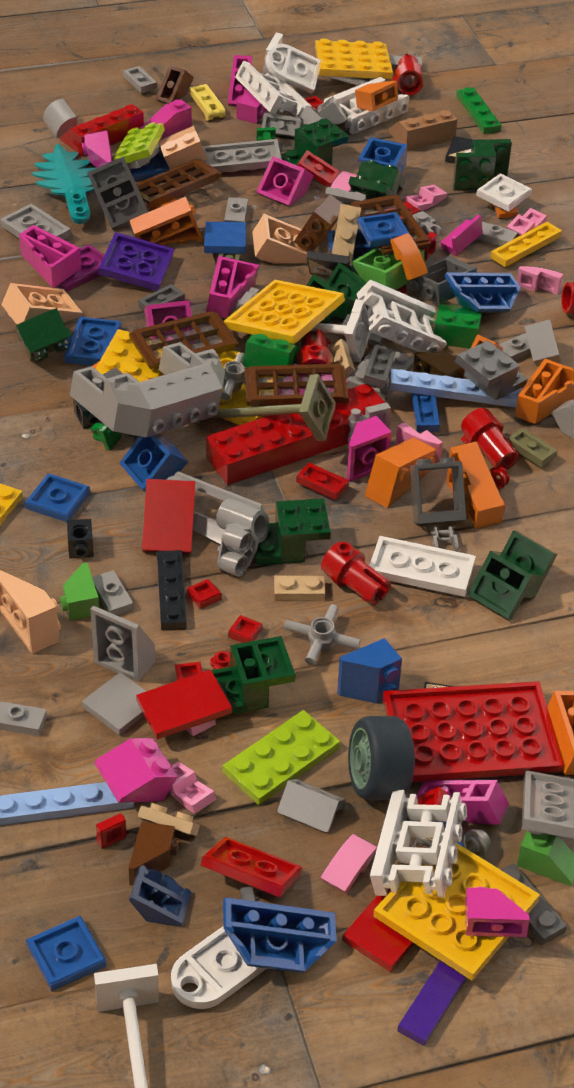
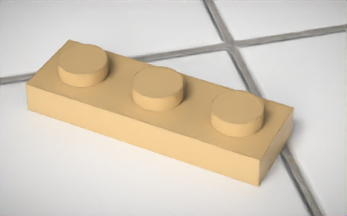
[331,204,361,265]

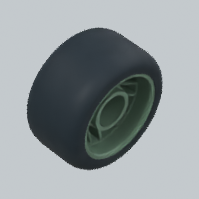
[348,716,415,801]

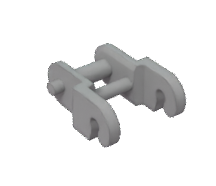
[431,526,459,552]

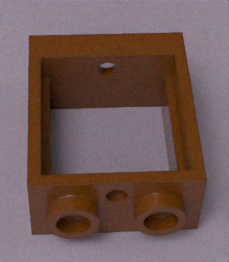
[294,194,343,252]

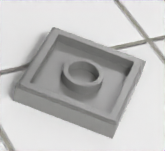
[82,672,146,736]

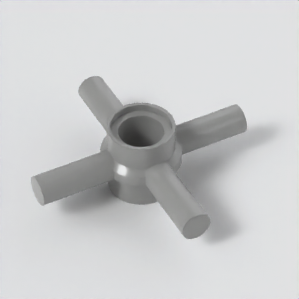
[221,353,267,400]
[284,604,361,665]

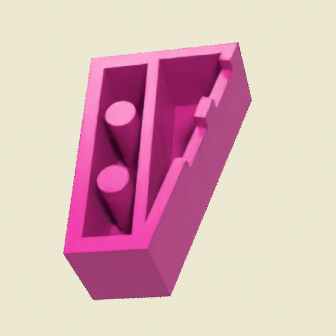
[19,225,82,288]
[206,256,260,318]

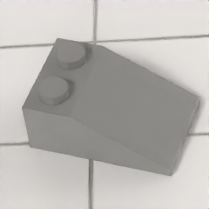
[90,606,155,682]

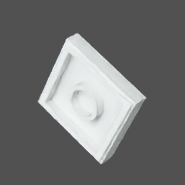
[476,173,532,212]

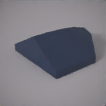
[129,866,191,926]

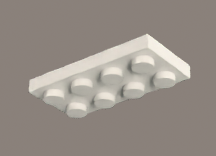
[369,536,476,597]

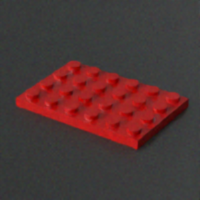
[383,681,564,782]

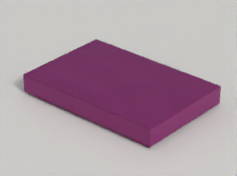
[57,244,104,292]

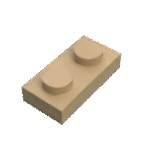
[329,339,355,378]
[274,576,325,601]
[138,803,200,836]

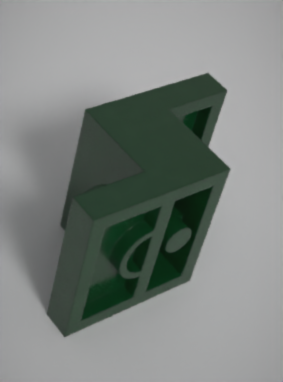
[281,118,349,166]
[453,139,512,191]
[348,160,405,199]
[306,263,367,324]
[16,308,72,362]
[254,498,331,565]
[467,530,558,619]
[211,636,296,716]

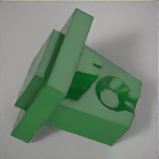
[256,127,276,141]
[91,423,122,450]

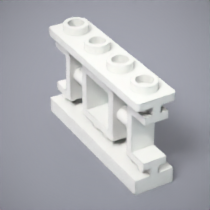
[235,61,311,117]
[324,77,409,135]
[357,280,447,353]
[370,790,467,897]

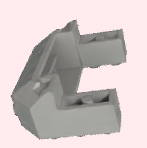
[70,342,225,438]

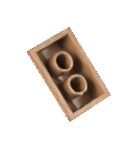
[388,110,458,151]

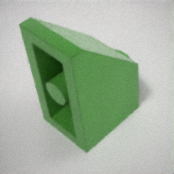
[60,562,99,621]
[517,830,574,886]

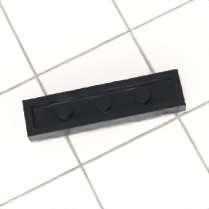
[157,550,187,630]

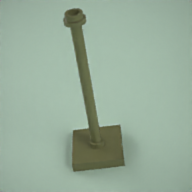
[198,374,336,441]

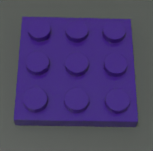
[98,232,175,291]

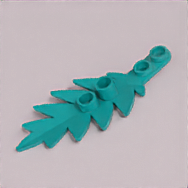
[32,144,96,224]

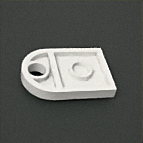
[266,44,322,94]
[171,926,267,1009]

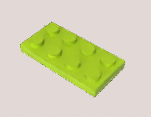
[112,122,165,163]
[222,710,340,805]

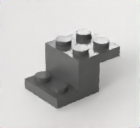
[87,156,148,228]
[455,340,528,400]

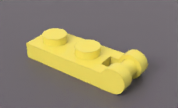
[190,84,226,121]

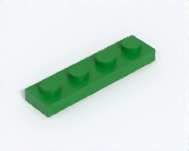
[456,87,501,134]

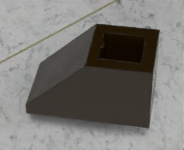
[413,352,465,379]

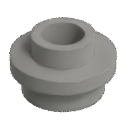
[464,829,491,858]

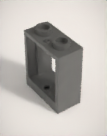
[411,256,477,304]
[410,457,466,524]

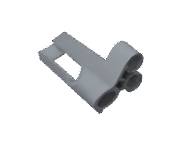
[167,472,269,577]

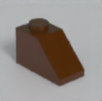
[156,65,194,104]
[129,821,180,886]

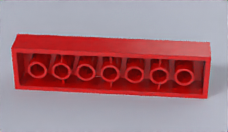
[206,384,391,485]

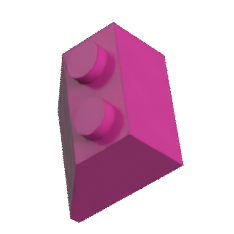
[256,156,314,206]
[144,300,196,345]
[347,416,392,482]
[94,738,178,803]

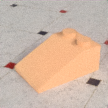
[159,126,208,169]
[252,214,320,264]
[1,283,83,324]
[0,570,61,654]

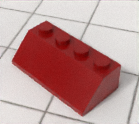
[60,104,144,157]

